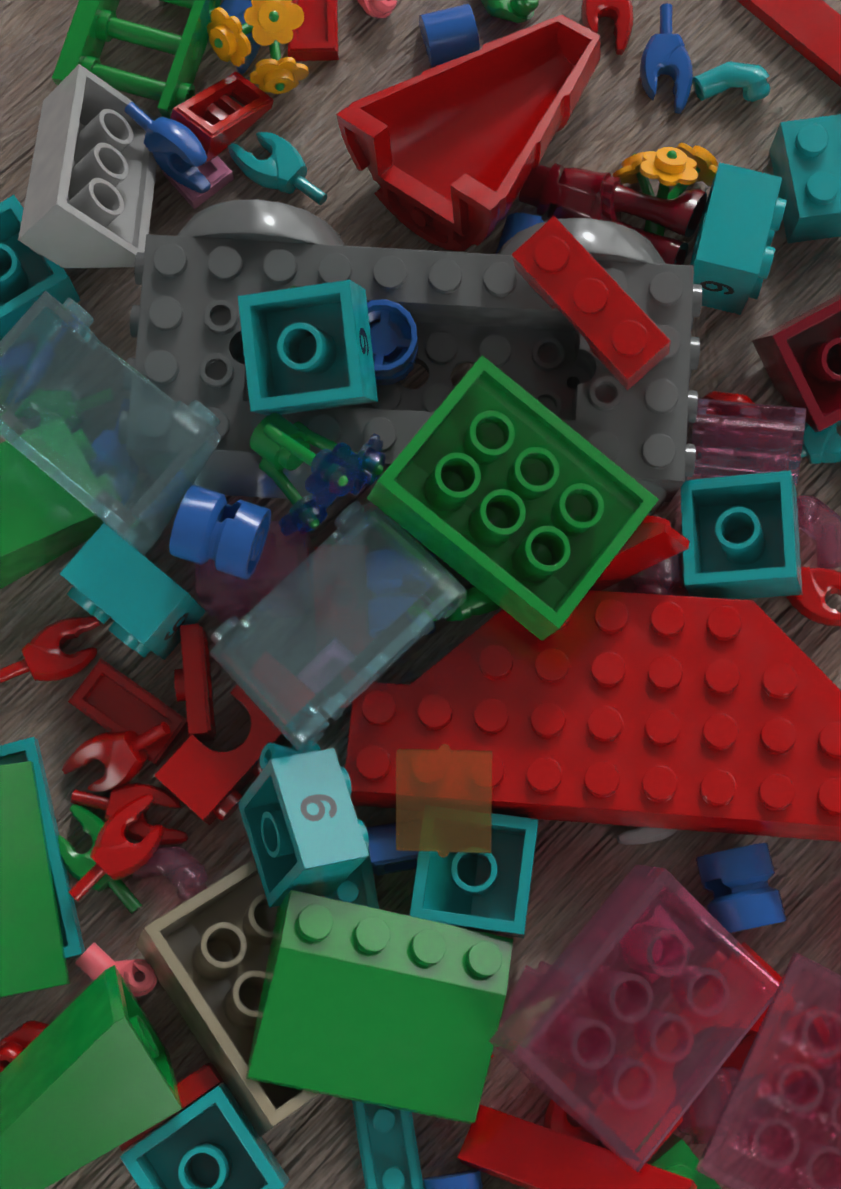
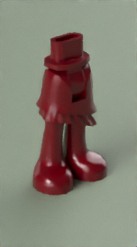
[519,163,707,265]

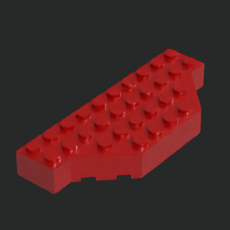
[345,590,841,842]

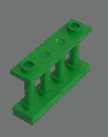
[52,0,222,119]

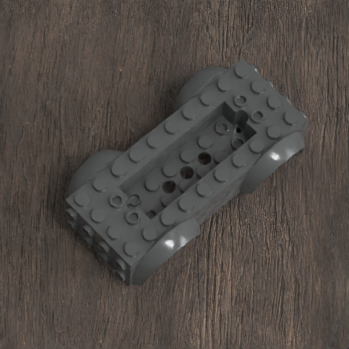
[121,199,702,516]

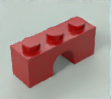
[511,216,671,391]
[154,652,320,826]

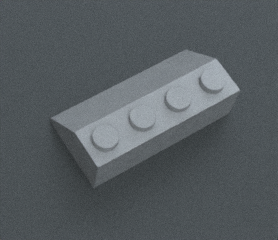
[18,64,157,268]

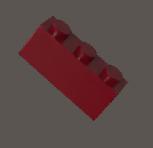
[752,293,841,432]

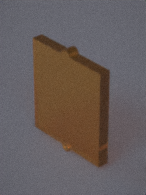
[396,744,492,857]

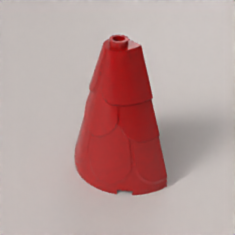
[336,15,600,251]

